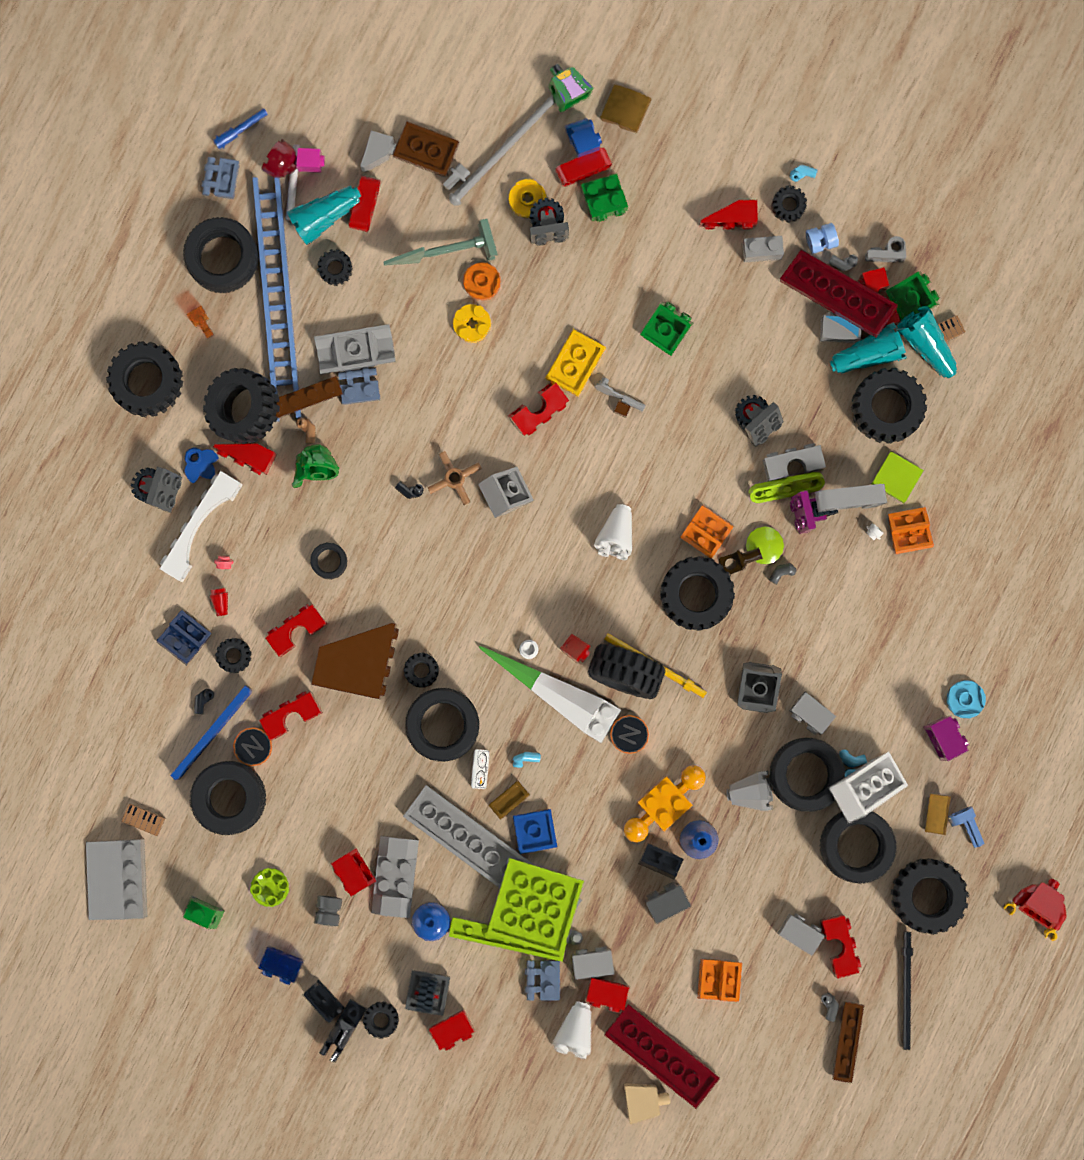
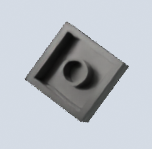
[644,882,692,924]

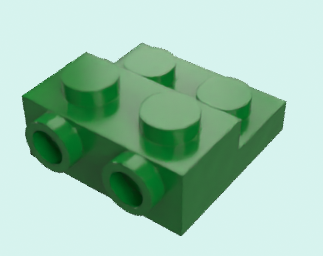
[581,174,628,222]
[886,271,940,320]
[640,301,694,356]

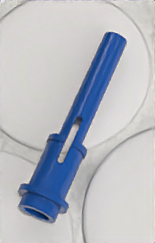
[213,108,268,149]

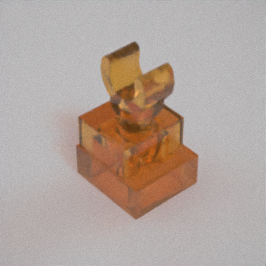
[187,306,214,338]

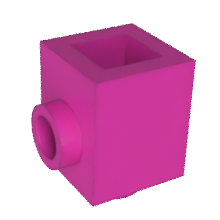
[297,148,325,173]

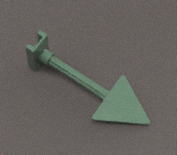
[383,218,498,266]

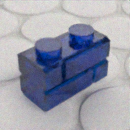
[258,946,305,985]

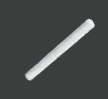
[286,145,300,220]

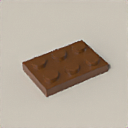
[393,121,460,178]

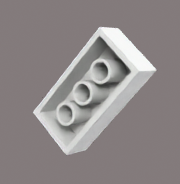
[829,752,908,822]

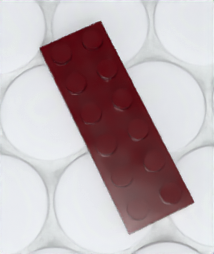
[780,250,897,337]
[604,1004,720,1109]

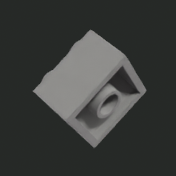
[478,467,534,518]

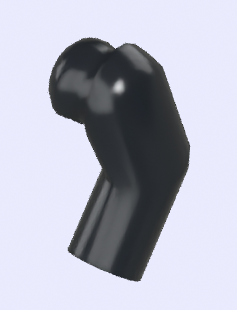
[194,689,214,714]

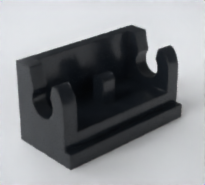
[638,843,683,880]
[303,979,345,1023]

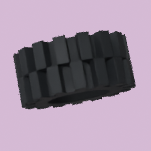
[772,185,807,223]
[318,249,353,286]
[215,638,252,673]
[404,653,439,688]
[363,1002,399,1039]

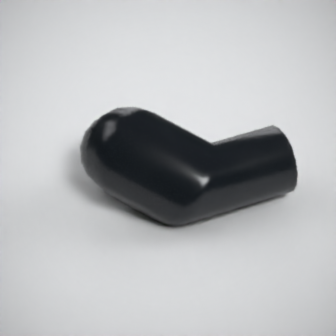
[395,481,424,499]

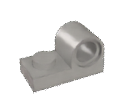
[865,236,906,263]

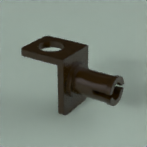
[719,547,763,574]

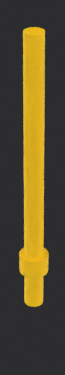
[604,633,707,698]

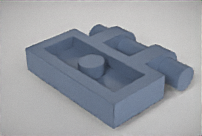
[201,157,240,199]
[338,367,381,405]
[525,960,560,1001]

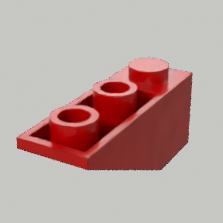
[699,200,758,230]
[213,444,277,475]
[560,634,591,664]

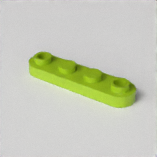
[749,472,825,503]

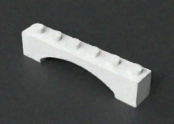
[160,471,243,582]

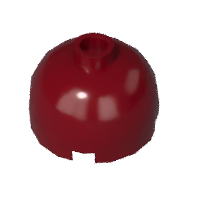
[261,139,297,178]

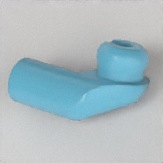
[790,165,818,182]
[839,749,867,768]
[512,752,541,768]

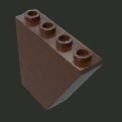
[311,623,399,700]

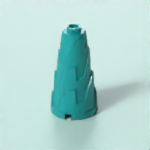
[287,185,362,245]
[896,306,957,379]
[829,323,907,374]

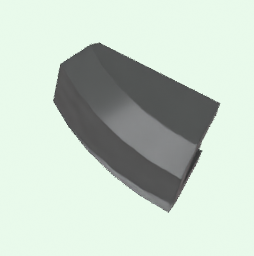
[737,662,782,713]

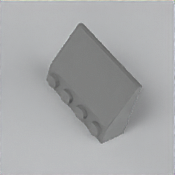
[86,839,148,920]

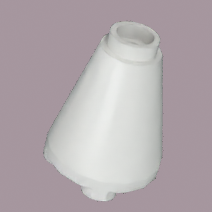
[594,504,632,560]
[552,1001,591,1059]

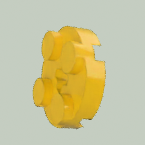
[509,179,547,218]
[453,304,491,343]

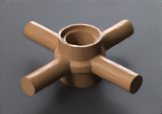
[427,451,482,505]

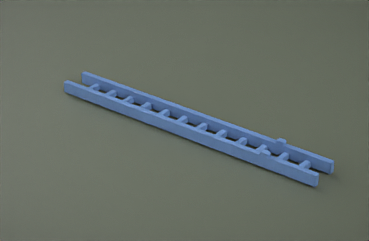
[253,177,302,422]

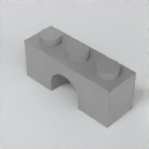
[763,443,826,481]

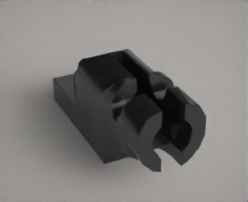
[319,998,367,1062]

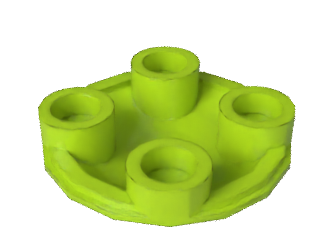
[746,526,784,565]
[250,868,289,907]

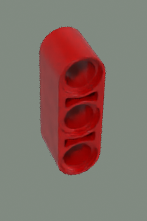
[555,147,612,187]
[349,175,381,232]

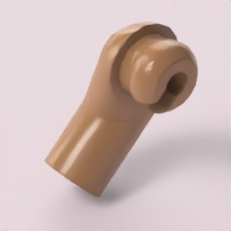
[296,418,316,444]

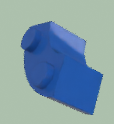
[564,118,602,158]

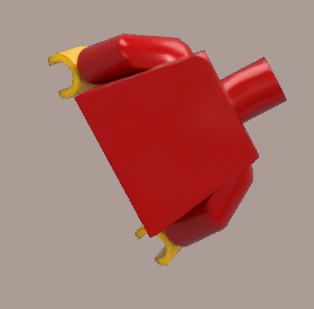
[1003,879,1067,941]

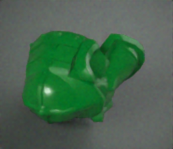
[292,444,340,488]

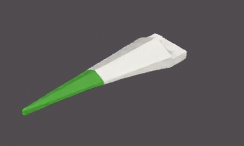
[479,646,621,743]

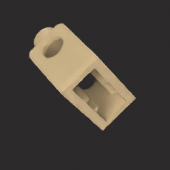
[624,1083,670,1124]

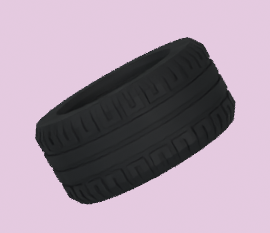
[183,217,259,293]
[405,688,480,762]
[769,738,845,812]
[820,811,897,884]

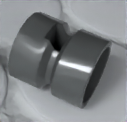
[314,895,342,926]

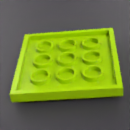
[487,858,584,956]

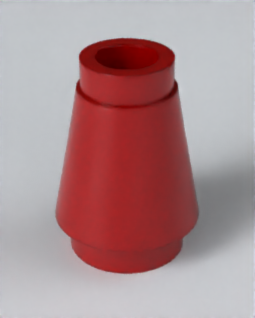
[209,588,228,616]

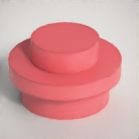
[214,556,233,569]

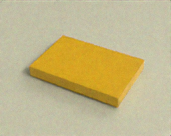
[545,329,606,397]

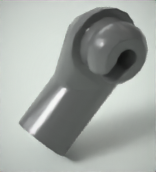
[829,255,858,271]
[769,563,797,585]
[821,993,839,1022]

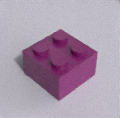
[923,716,969,761]

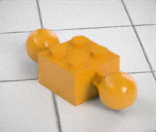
[624,765,706,842]

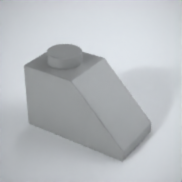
[360,131,396,172]

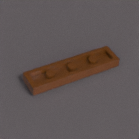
[276,376,343,419]
[832,1001,864,1083]

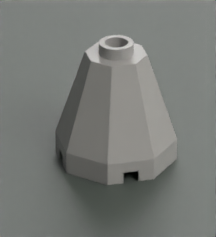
[726,771,773,811]

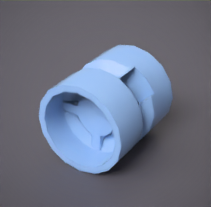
[806,223,839,254]

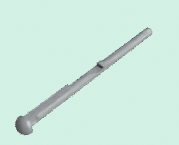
[449,95,555,206]

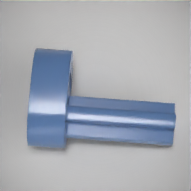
[948,807,985,848]

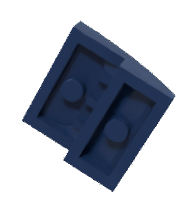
[157,610,212,666]

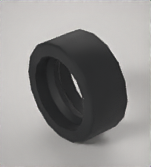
[310,542,348,579]

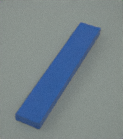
[170,686,253,780]

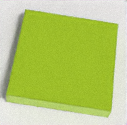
[871,451,924,504]

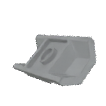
[314,324,396,374]
[371,836,419,918]

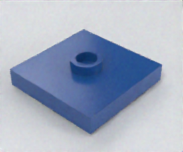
[513,809,557,854]

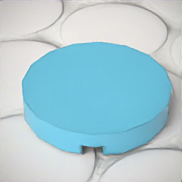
[946,680,986,719]

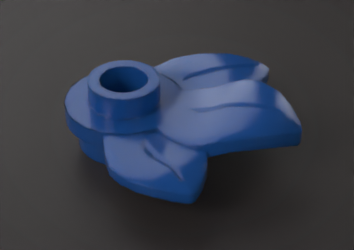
[184,448,219,483]

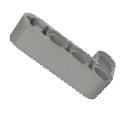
[815,484,887,512]

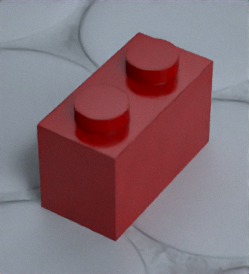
[331,848,376,897]
[586,977,630,1013]
[429,1009,475,1051]

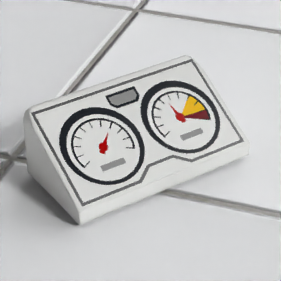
[471,749,490,789]

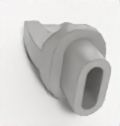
[443,163,470,190]

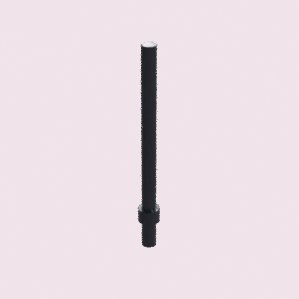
[901,931,913,1050]

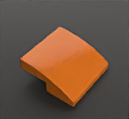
[680,505,734,559]
[888,507,934,554]
[697,959,742,1002]

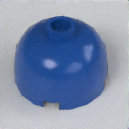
[412,902,451,941]

